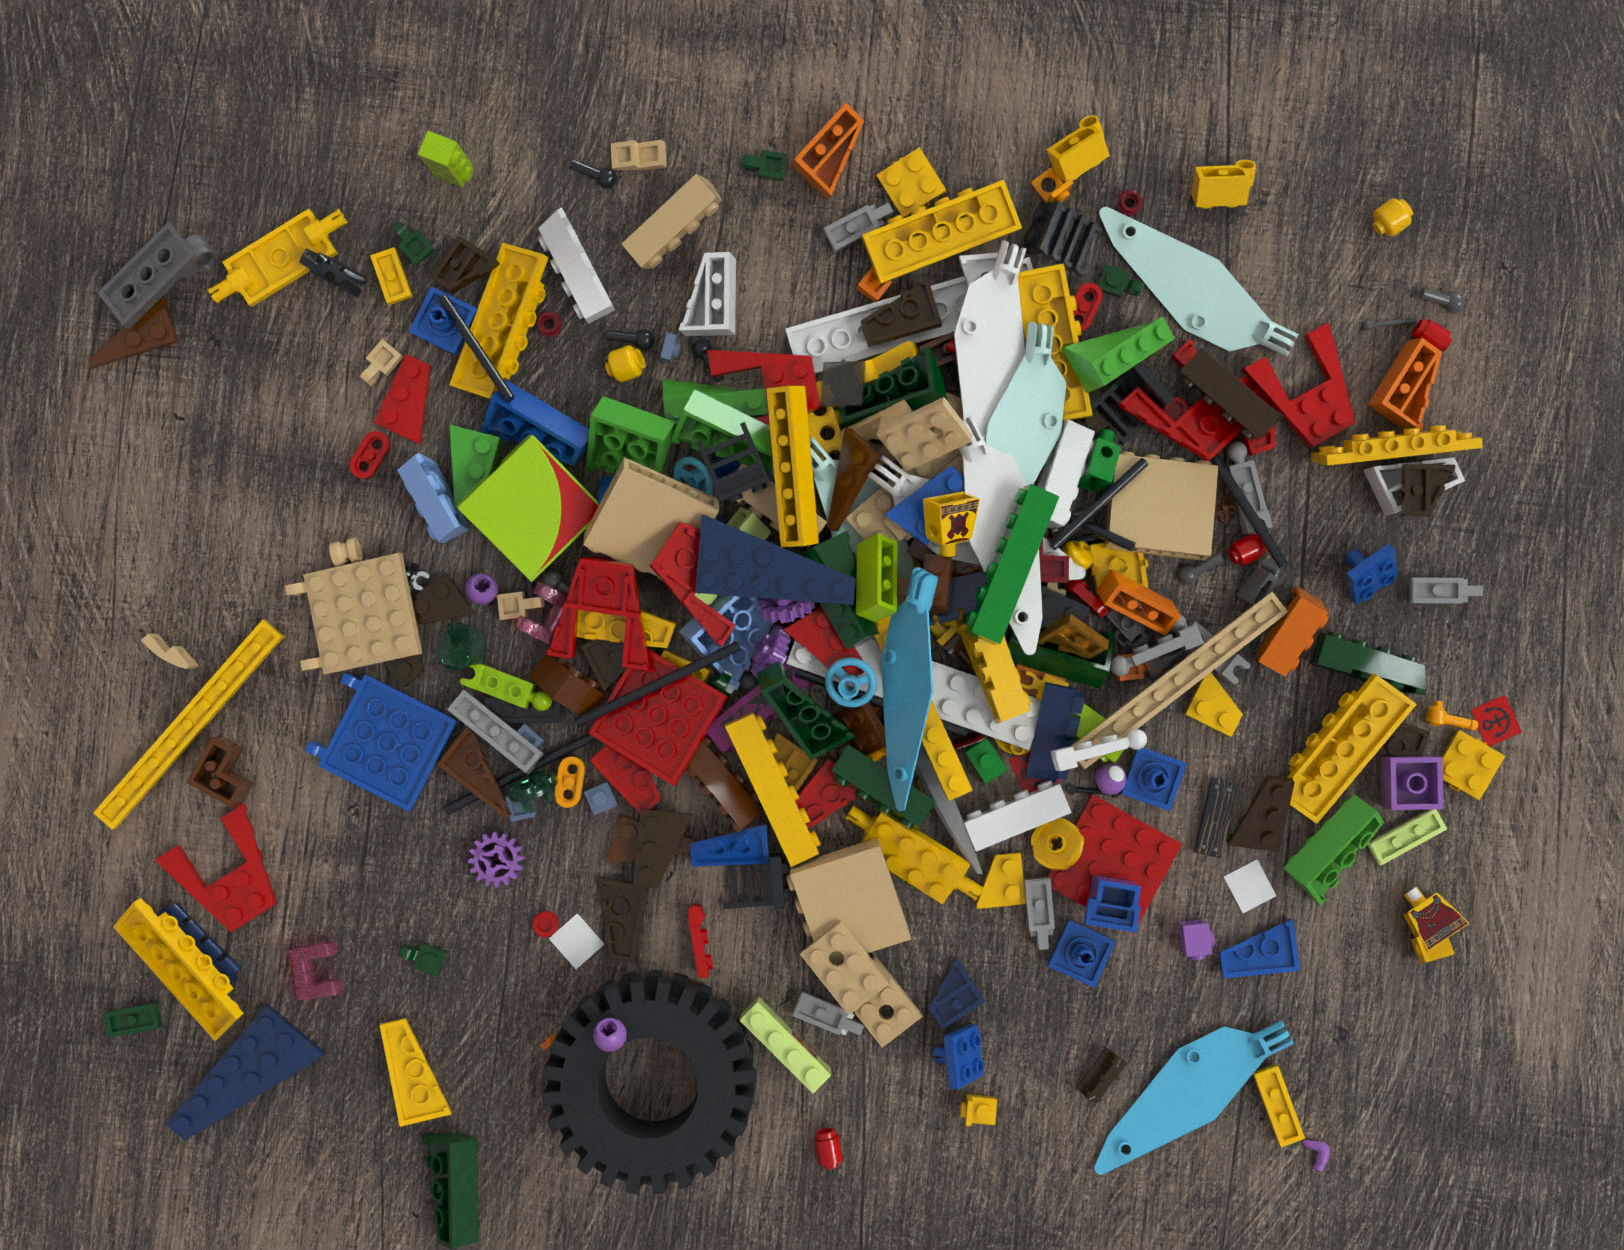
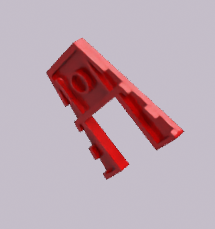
[1241,323,1355,448]
[1119,339,1241,462]
[707,350,821,426]
[649,522,736,647]
[547,557,650,670]
[155,804,277,932]

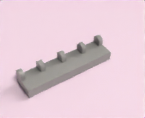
[447,690,544,774]

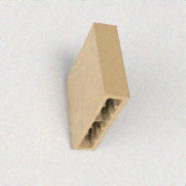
[1104,451,1218,561]
[583,457,719,580]
[787,838,911,964]

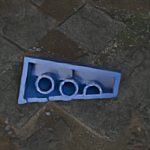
[481,381,589,466]

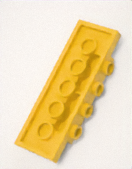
[861,180,1022,284]
[449,243,548,400]
[1018,263,1093,422]
[1311,425,1483,466]
[1288,673,1417,824]
[113,898,244,1041]

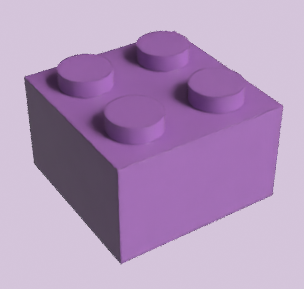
[1380,756,1443,810]

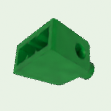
[1077,429,1121,493]
[960,733,1007,786]

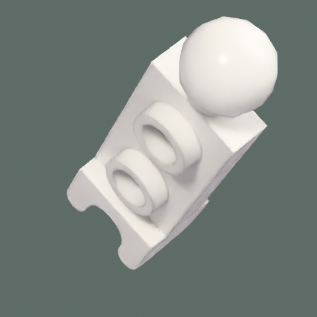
[1051,729,1147,771]

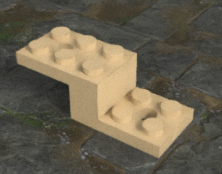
[840,397,973,472]
[800,921,923,1048]

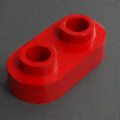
[1073,283,1103,332]
[350,431,391,479]
[1064,579,1109,619]

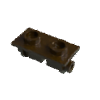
[1076,1047,1127,1104]

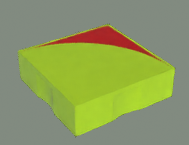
[455,434,599,582]

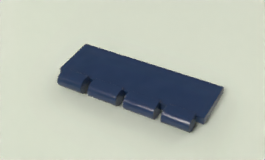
[929,571,987,626]
[1025,682,1085,782]
[157,903,241,985]

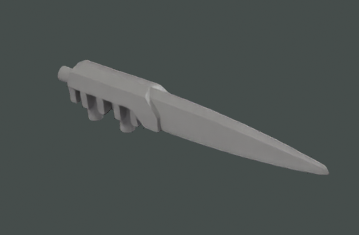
[915,744,983,874]

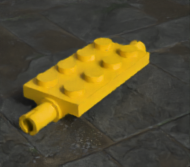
[208,209,348,307]
[845,805,984,904]

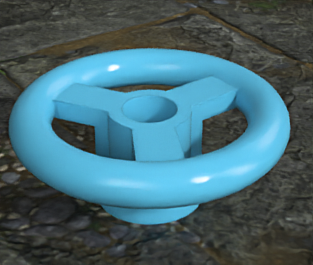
[673,457,714,496]
[825,658,877,707]

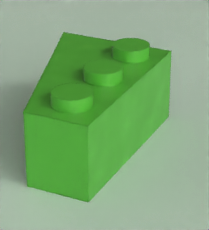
[450,425,505,506]

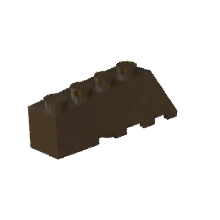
[1180,347,1281,442]

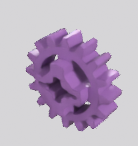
[759,599,816,623]
[750,625,791,677]
[468,831,525,888]

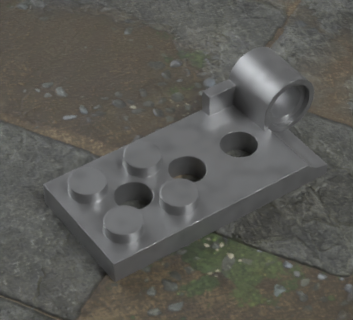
[98,222,217,329]

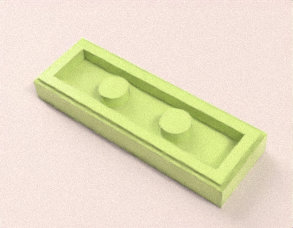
[1367,809,1447,866]

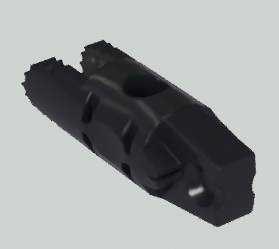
[299,248,368,297]

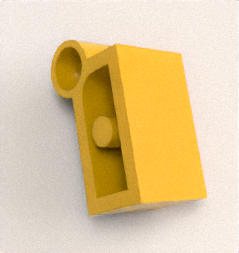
[1046,115,1110,182]
[1191,160,1256,209]
[854,341,920,386]

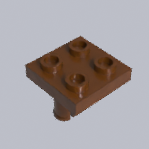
[833,702,886,756]

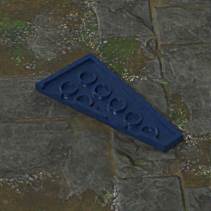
[695,514,856,605]
[165,1004,326,1141]

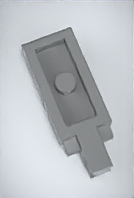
[823,202,893,253]
[1409,577,1483,604]
[1024,877,1055,950]
[792,990,864,1035]

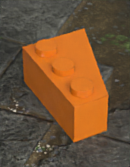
[791,103,864,200]
[1368,338,1442,431]
[1256,585,1328,677]

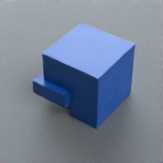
[1083,875,1141,933]

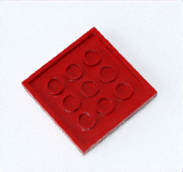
[588,648,728,786]
[1046,794,1182,934]

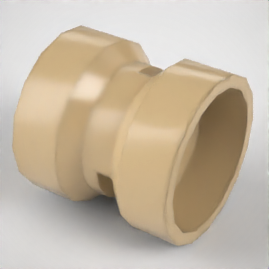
[329,537,363,567]

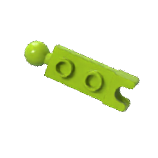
[460,660,552,711]

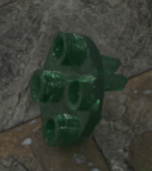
[435,622,487,671]
[507,771,558,814]

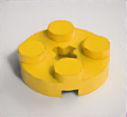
[1031,818,1084,870]

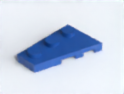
[883,466,964,545]
[690,825,769,867]
[1218,919,1301,978]

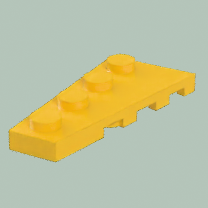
[576,610,677,648]
[380,1018,452,1127]

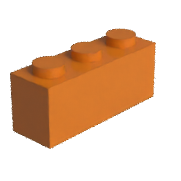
[1097,569,1181,636]

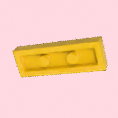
[1252,1063,1305,1147]

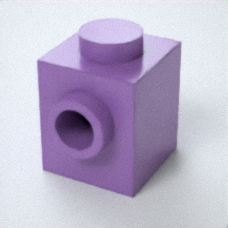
[1178,919,1215,960]

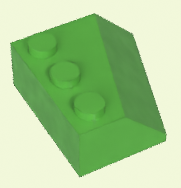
[586,396,675,473]

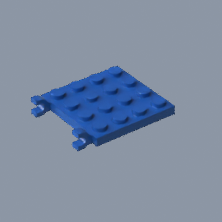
[305,673,458,812]

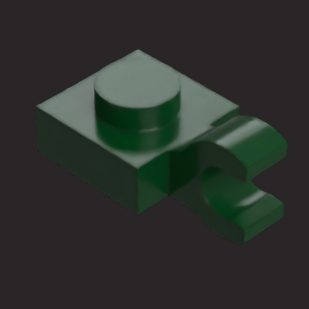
[742,150,787,182]
[392,220,435,267]
[1098,264,1145,298]
[708,669,736,705]
[398,943,448,977]

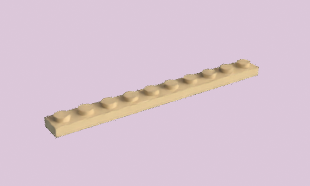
[1070,592,1288,769]

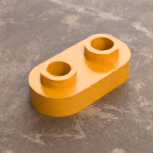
[554,756,586,808]

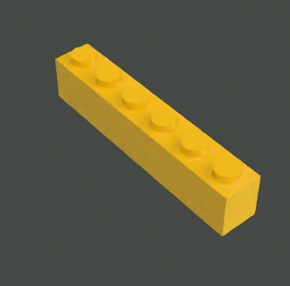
[767,386,819,547]
[725,711,821,867]

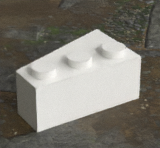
[679,252,736,336]
[1363,457,1465,516]

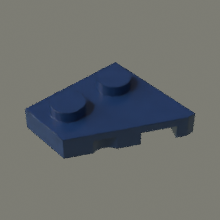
[928,959,985,1030]

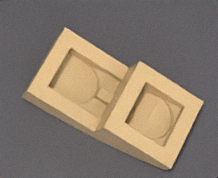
[611,140,667,170]
[141,633,199,669]

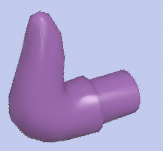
[1302,1140,1330,1172]

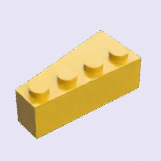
[958,623,1031,724]

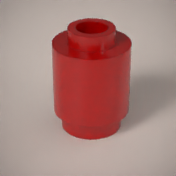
[1411,318,1452,352]
[1228,533,1268,567]
[814,1128,843,1169]

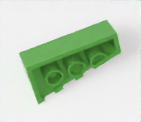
[1062,316,1175,393]
[663,379,769,429]
[670,389,773,472]
[1284,794,1384,906]

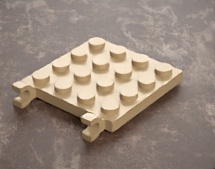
[285,553,423,675]

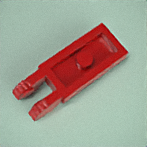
[687,903,714,979]

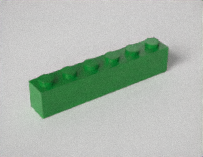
[965,484,1060,645]

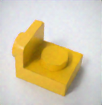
[960,1094,997,1126]

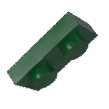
[103,1001,162,1038]

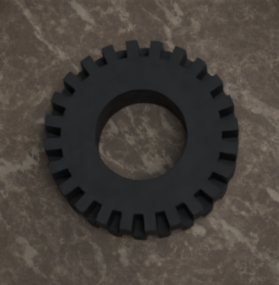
[542,970,756,1194]

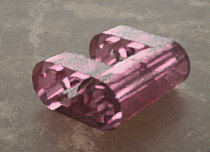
[514,581,568,645]
[287,940,344,1001]

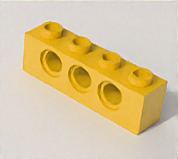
[808,380,842,460]

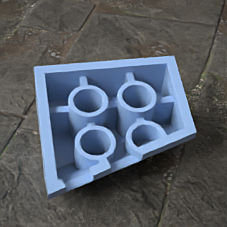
[397,453,470,543]
[679,595,773,691]

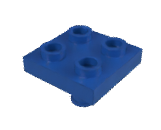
[409,286,477,355]
[1345,543,1398,605]
[1120,748,1187,811]
[1047,918,1116,988]
[933,1024,984,1089]

